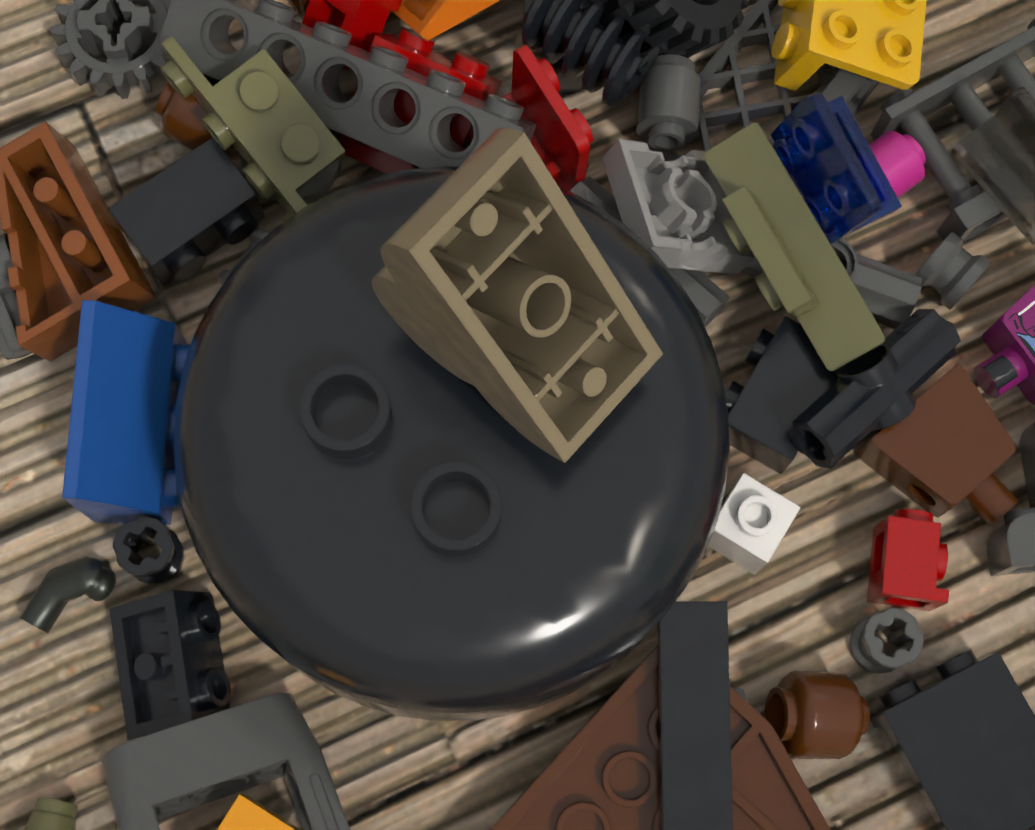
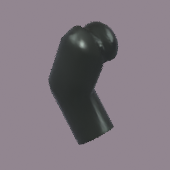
[19,556,116,633]

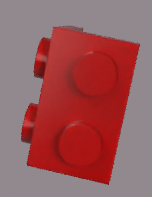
[338,27,502,174]
[467,45,593,191]

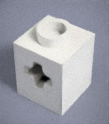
[708,473,801,575]

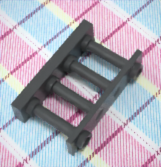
[870,19,1035,243]

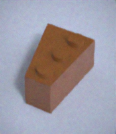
[0,121,157,362]

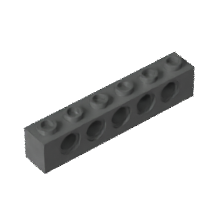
[155,0,537,168]

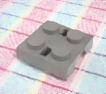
[602,139,755,274]

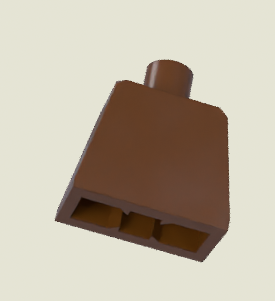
[856,363,1019,526]

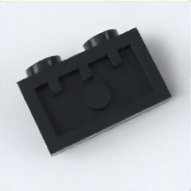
[109,590,231,740]

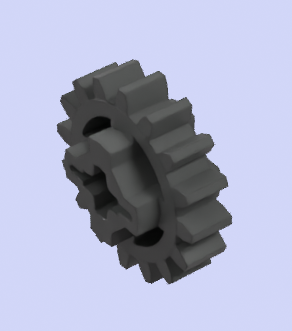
[51,0,171,99]

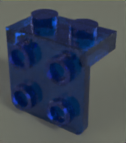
[770,92,902,244]

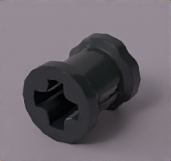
[113,516,185,585]

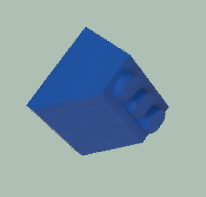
[62,300,191,525]

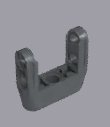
[102,693,350,830]

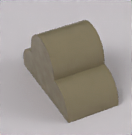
[371,128,663,463]

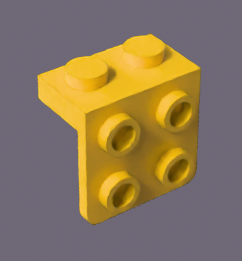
[771,0,927,91]

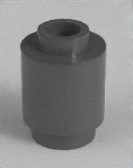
[636,54,701,152]

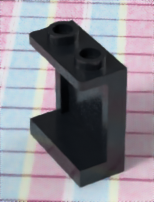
[870,649,1035,830]

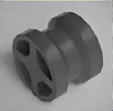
[915,231,991,310]

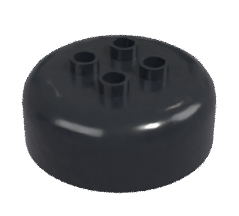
[173,166,730,721]

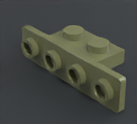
[160,36,345,222]
[704,122,886,371]

